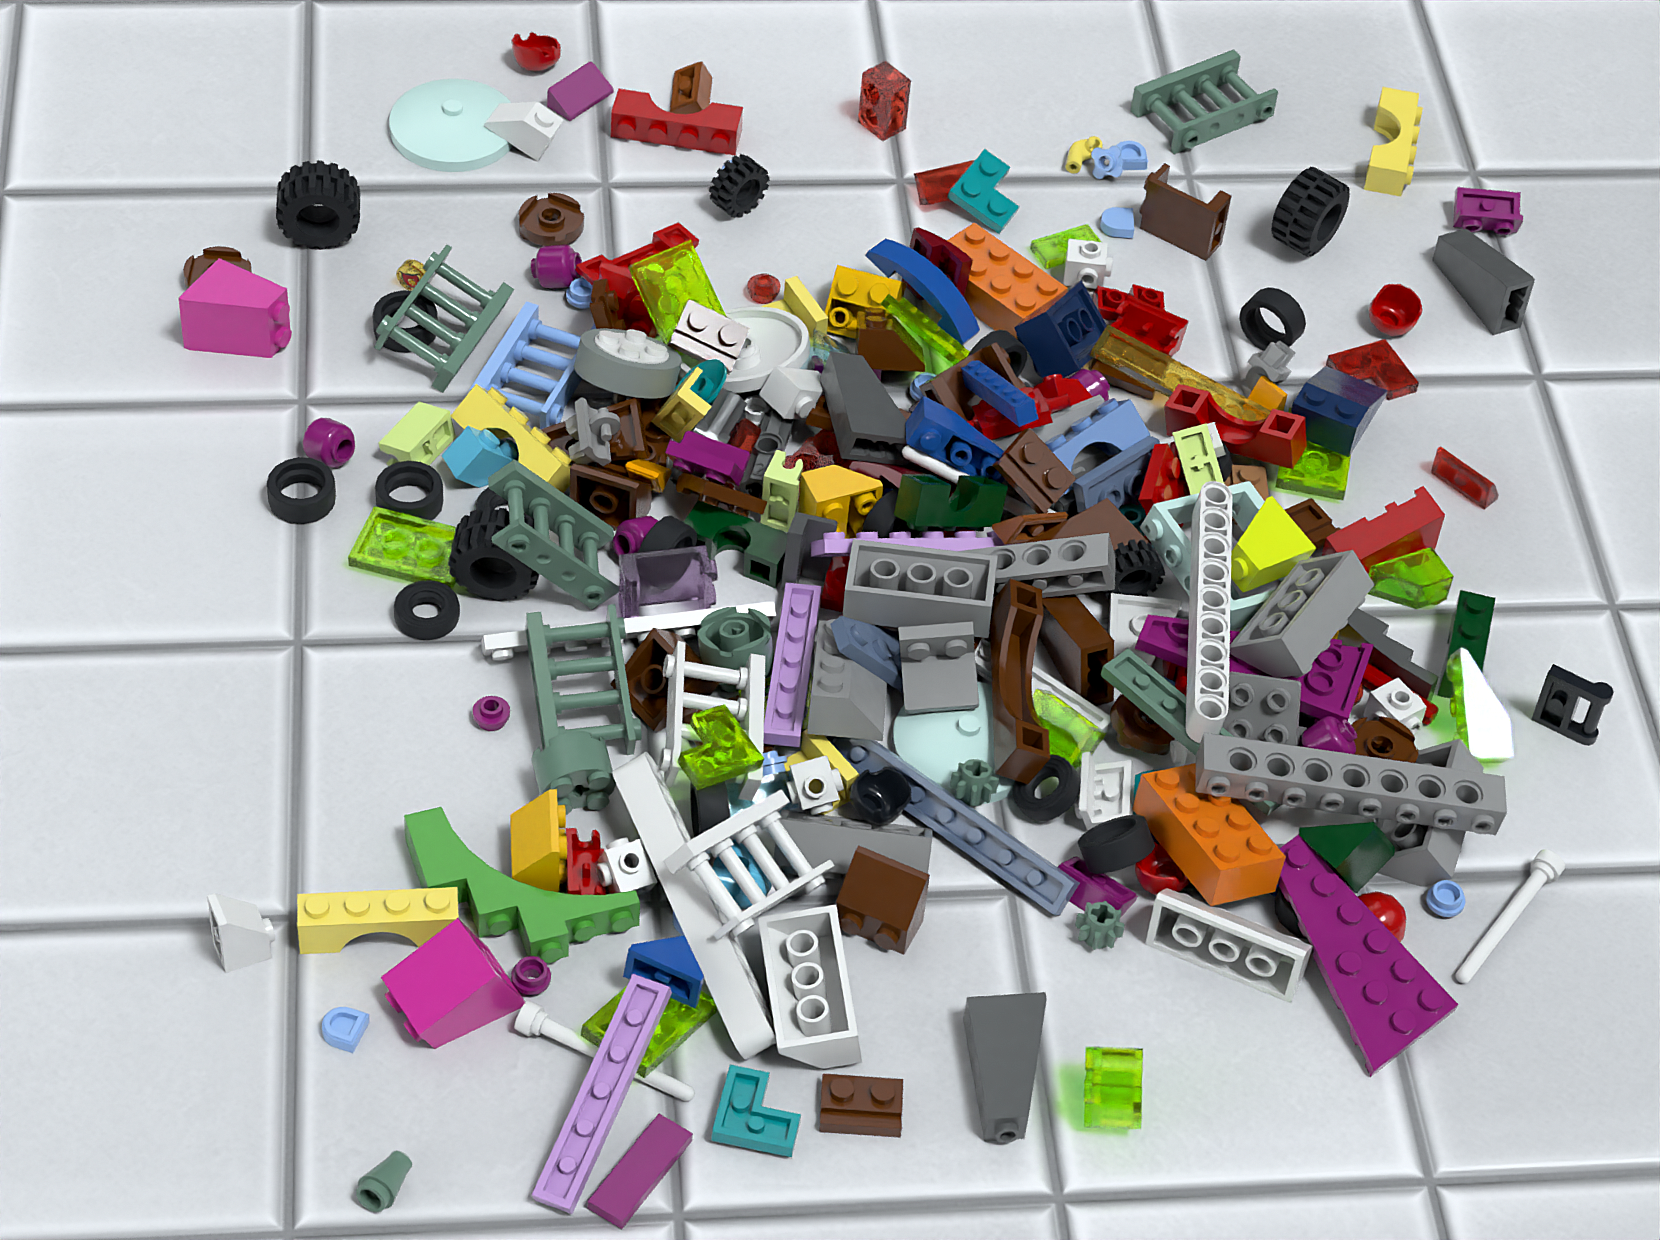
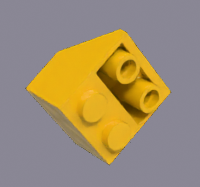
[825,265,907,339]
[798,465,883,539]
[510,789,567,892]

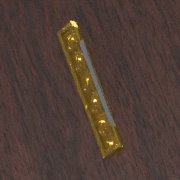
[1090,325,1271,421]

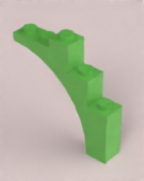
[404,807,640,963]

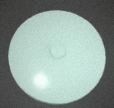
[389,79,513,172]
[892,682,1015,804]

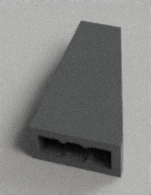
[1432,229,1535,335]
[820,351,910,467]
[963,992,1047,1143]

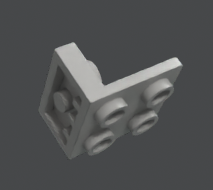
[898,621,979,714]
[1223,672,1307,746]

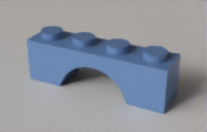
[1026,398,1150,506]

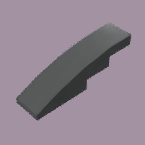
[1337,608,1439,702]

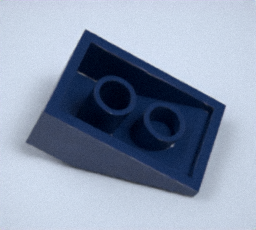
[1014,280,1109,378]
[1290,366,1388,457]

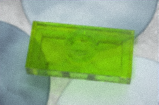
[1030,224,1102,269]

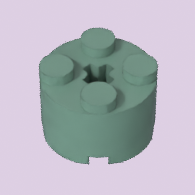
[697,607,774,692]
[531,731,616,815]

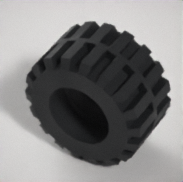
[276,160,360,249]
[1271,167,1350,257]
[448,507,539,601]

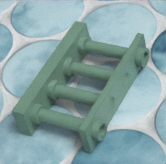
[1130,49,1278,154]
[374,244,515,393]
[488,459,619,610]
[525,604,642,755]

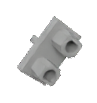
[1246,341,1296,391]
[565,397,621,466]

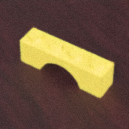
[1364,87,1423,197]
[451,384,572,493]
[297,887,458,954]

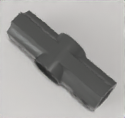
[669,388,748,485]
[740,409,793,499]

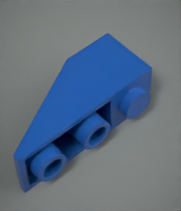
[905,396,1004,483]

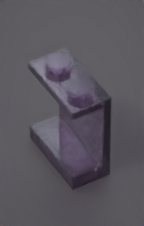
[618,545,718,619]

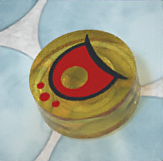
[396,259,430,291]

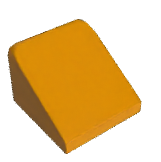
[1242,375,1288,421]
[625,459,672,493]

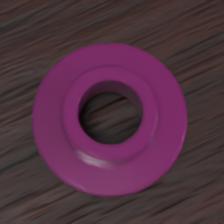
[473,696,510,731]
[511,956,551,995]

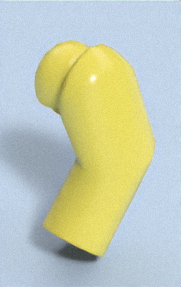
[1066,136,1103,173]

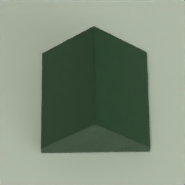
[1299,822,1395,893]

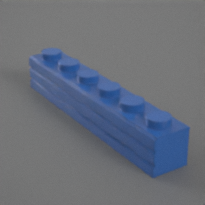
[961,360,1039,427]

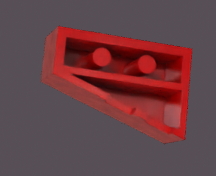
[1321,486,1445,580]

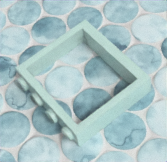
[1140,481,1286,630]

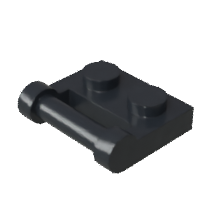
[1531,664,1614,746]

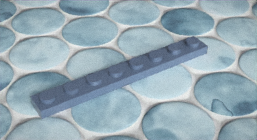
[826,736,1080,915]

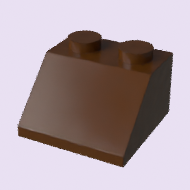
[855,307,925,372]
[570,464,652,531]
[610,627,720,732]
[836,845,930,955]

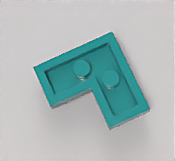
[947,149,1020,234]
[711,1064,801,1157]

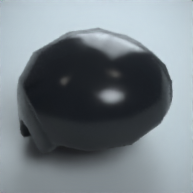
[849,766,912,824]

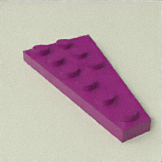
[1134,614,1374,722]
[1278,834,1459,1077]

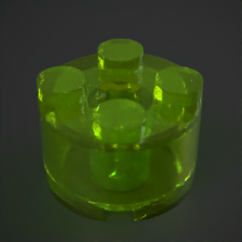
[1084,1046,1143,1130]

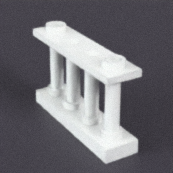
[659,641,765,801]
[663,789,834,940]

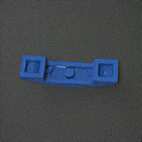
[865,238,980,347]

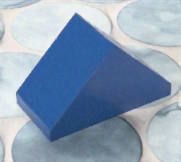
[623,935,704,1008]

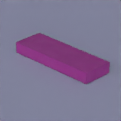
[588,1114,693,1229]

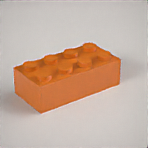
[947,222,1068,340]
[1132,763,1286,906]

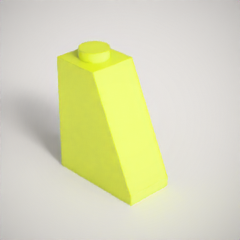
[1231,496,1316,593]

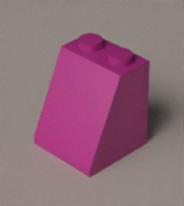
[178,258,292,358]
[381,918,526,1049]

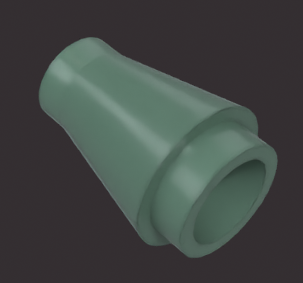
[356,1151,412,1212]

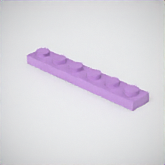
[810,531,1020,557]
[763,582,822,747]
[532,974,672,1214]

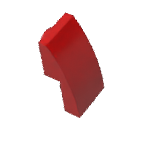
[1093,284,1165,321]

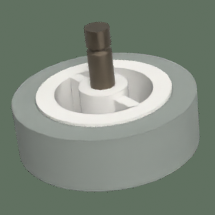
[574,328,682,406]

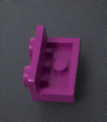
[1453,187,1523,235]
[665,431,751,486]

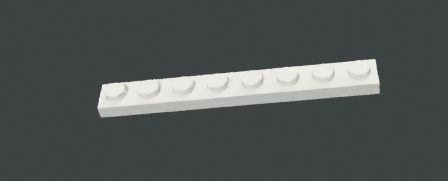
[481,601,776,660]

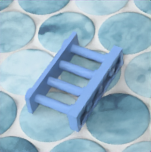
[470,301,596,429]

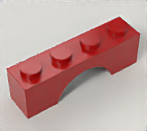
[611,88,743,155]
[1164,383,1307,469]

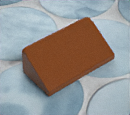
[670,61,713,114]
[991,512,1068,544]

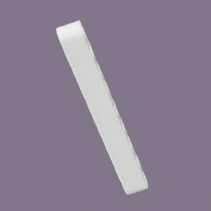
[1186,481,1232,743]
[612,752,777,1060]

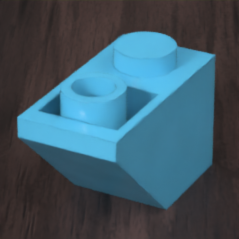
[441,426,519,488]

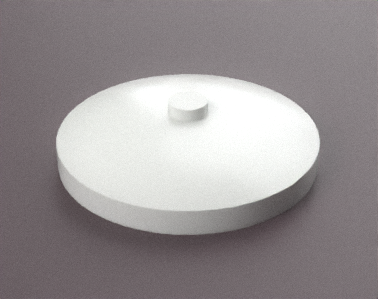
[674,307,810,393]

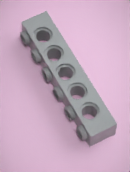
[959,533,1116,599]

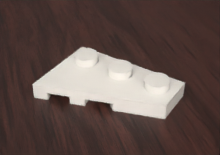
[1108,593,1182,668]

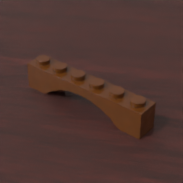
[990,579,1050,784]

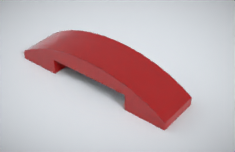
[575,222,699,286]

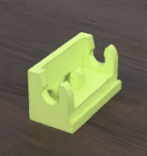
[378,402,456,466]
[1172,423,1224,495]
[760,450,803,532]

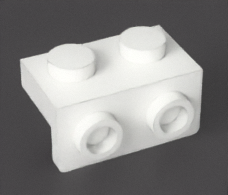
[1074,752,1135,831]

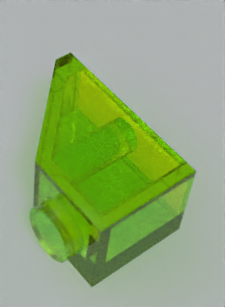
[1368,547,1454,609]
[1033,689,1107,769]

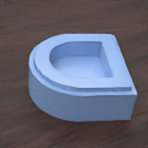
[1116,141,1148,170]
[1100,207,1134,238]
[322,1007,370,1053]

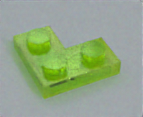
[677,704,764,790]

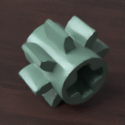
[950,759,999,806]
[1075,901,1125,950]

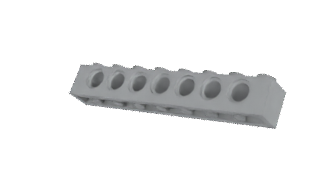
[1196,733,1507,835]

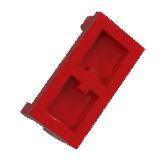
[1107,295,1189,356]
[565,828,607,895]

